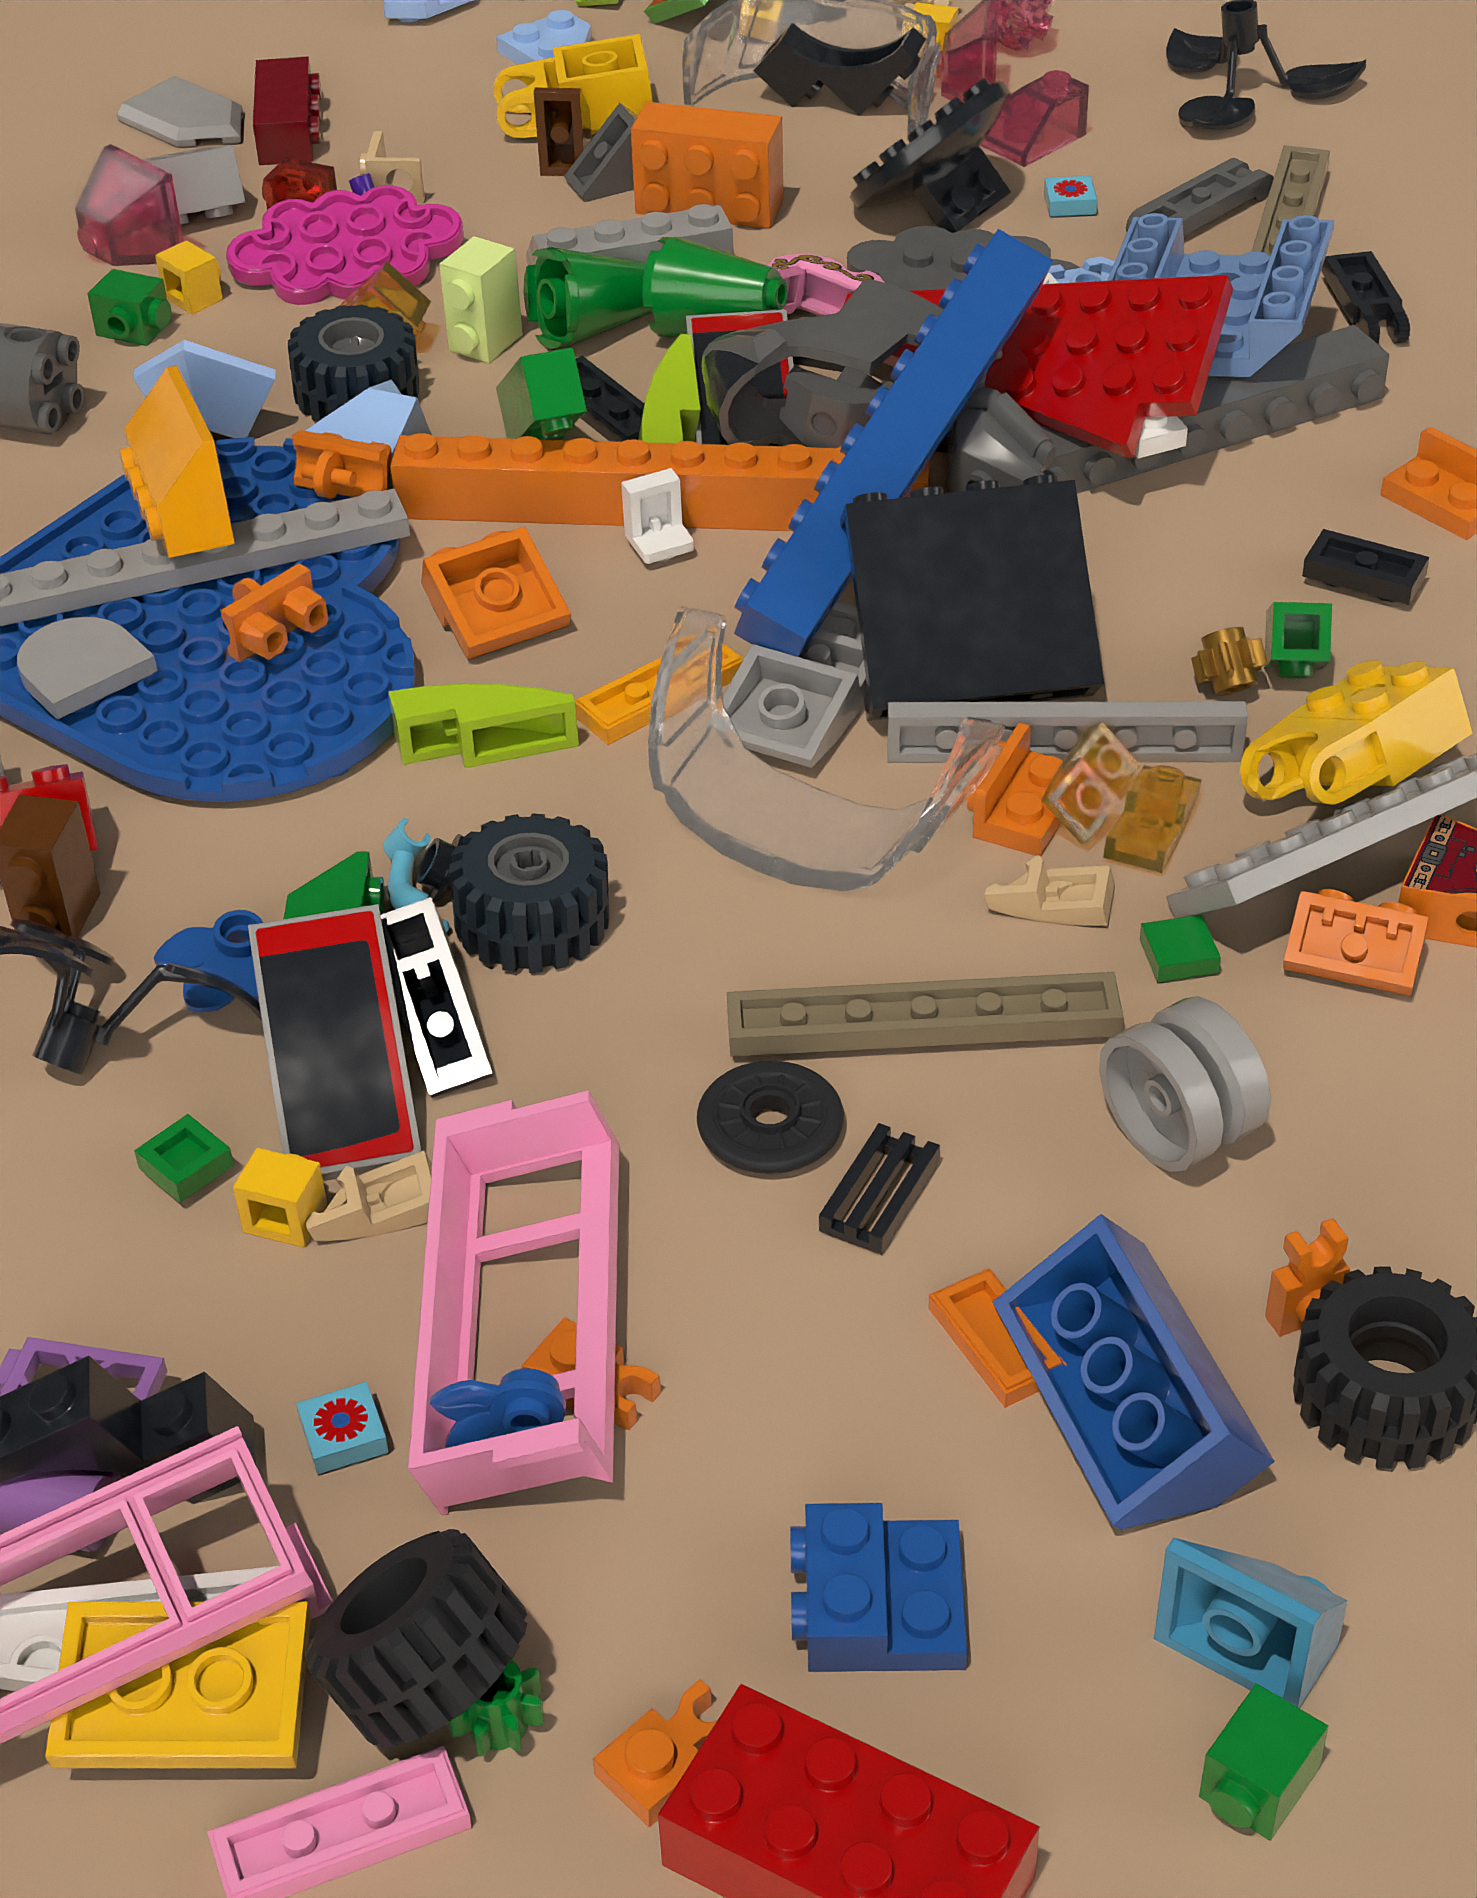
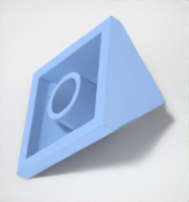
[133,340,276,438]
[305,380,432,458]

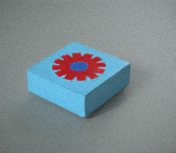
[1044,176,1097,217]
[296,1382,389,1475]

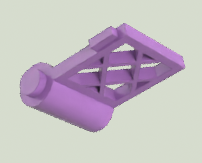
[0,1337,168,1552]

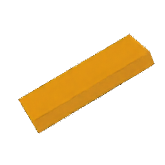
[575,633,744,745]

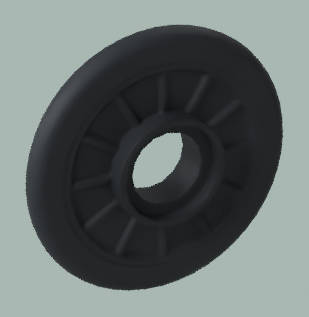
[697,1061,844,1174]

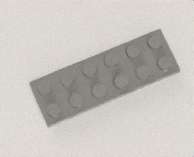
[1166,753,1477,918]

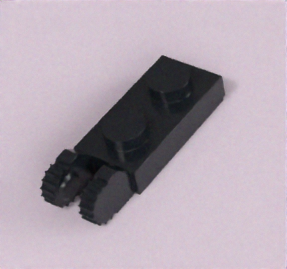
[1322,251,1411,344]

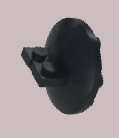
[850,77,1011,233]

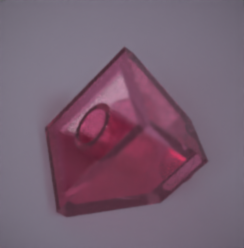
[933,0,999,103]
[980,70,1089,167]
[75,144,184,266]

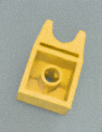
[493,34,653,138]
[1240,660,1473,805]

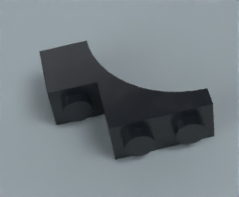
[753,22,926,116]
[0,1355,257,1504]

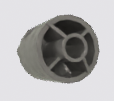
[0,323,84,434]

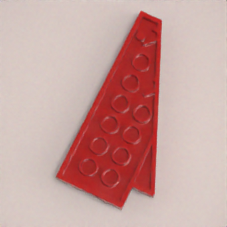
[843,275,1233,458]

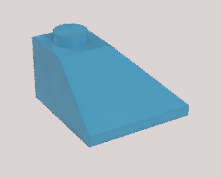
[1154,1538,1348,1708]

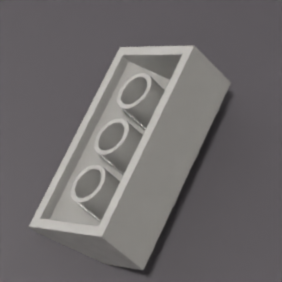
[526,204,734,265]

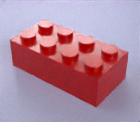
[658,1684,1040,1898]

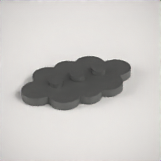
[847,226,1080,291]

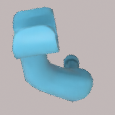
[383,818,450,932]

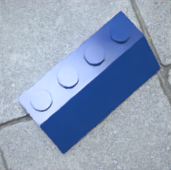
[993,1214,1275,1530]

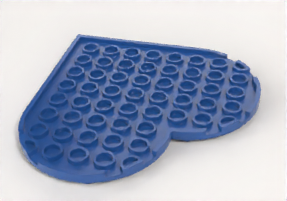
[0,437,416,802]

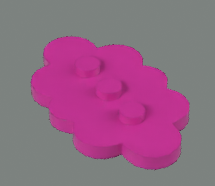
[226,185,464,305]

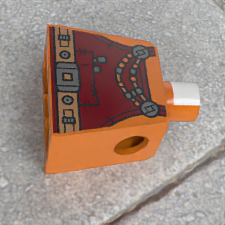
[1398,814,1477,948]

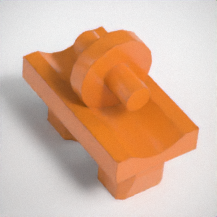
[292,430,392,499]
[220,563,328,662]

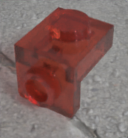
[262,157,337,210]

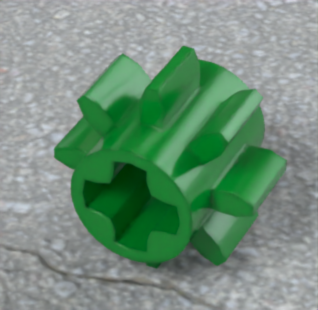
[449,1659,545,1756]

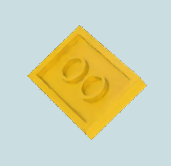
[45,1602,311,1768]

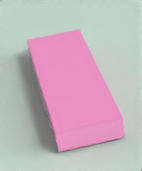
[207,1746,472,1898]

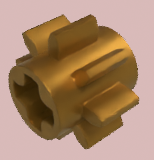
[1191,627,1268,695]

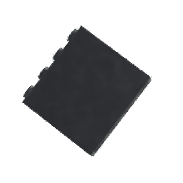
[840,474,1104,721]

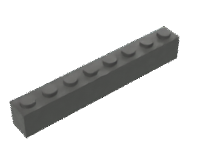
[1037,325,1390,493]

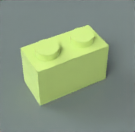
[439,236,523,363]

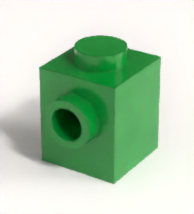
[87,269,171,346]
[1264,602,1332,679]

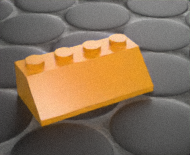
[119,365,235,558]

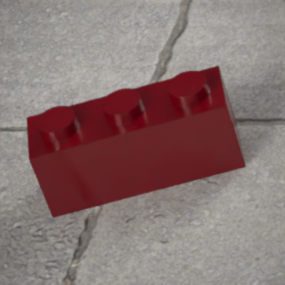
[253,56,322,166]

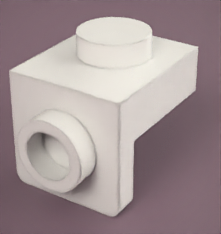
[621,468,694,564]

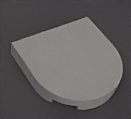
[17,617,157,719]

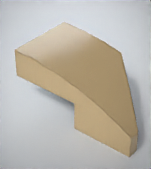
[984,855,1115,926]
[306,1150,432,1241]

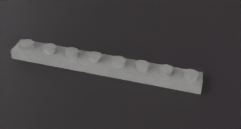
[0,488,410,626]

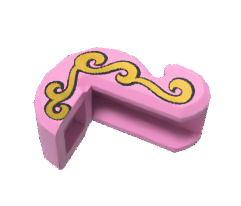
[766,254,885,316]

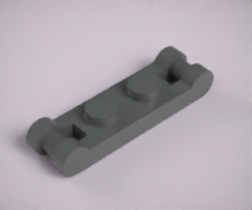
[1126,158,1274,236]

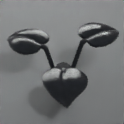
[1166,0,1366,130]
[0,918,262,1075]

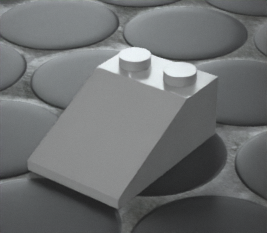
[115,145,245,227]

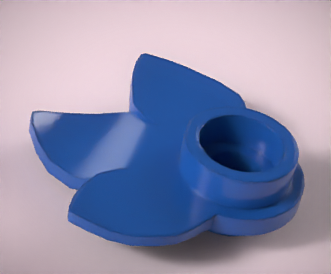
[154,910,263,1012]
[430,1368,566,1448]

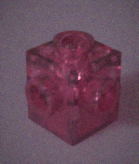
[988,0,1054,51]

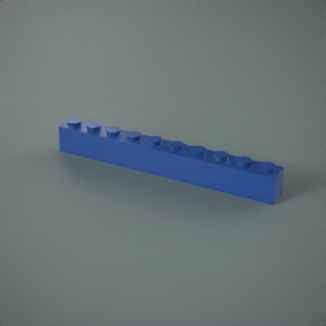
[734,229,1053,657]

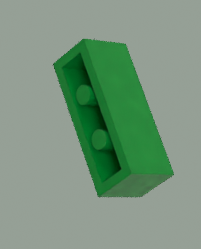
[496,347,587,440]

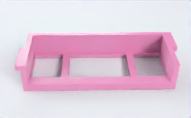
[408,1090,619,1515]
[0,1426,333,1744]

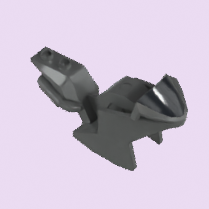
[702,279,1056,493]

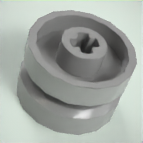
[1099,996,1271,1172]

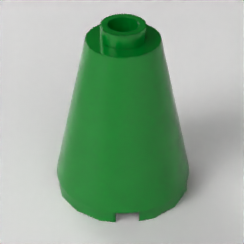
[642,237,788,338]
[523,247,653,349]

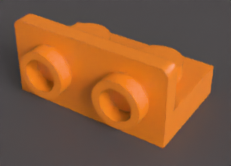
[1381,427,1477,540]
[967,722,1085,857]
[1283,889,1429,996]

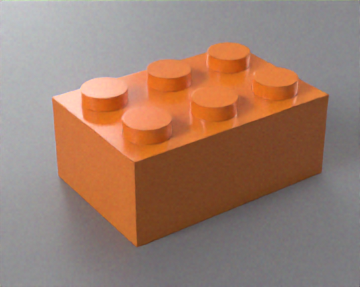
[631,102,784,229]

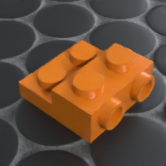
[421,526,571,660]

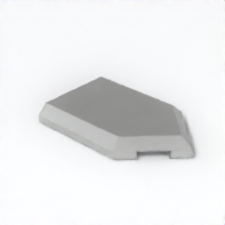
[117,76,243,148]

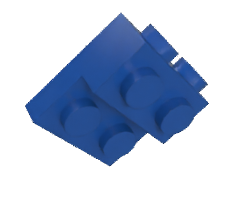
[790,1503,967,1672]

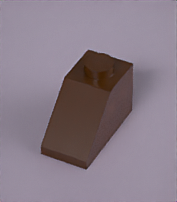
[534,87,592,176]

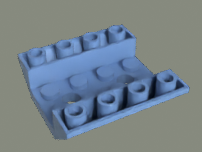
[1107,213,1334,377]

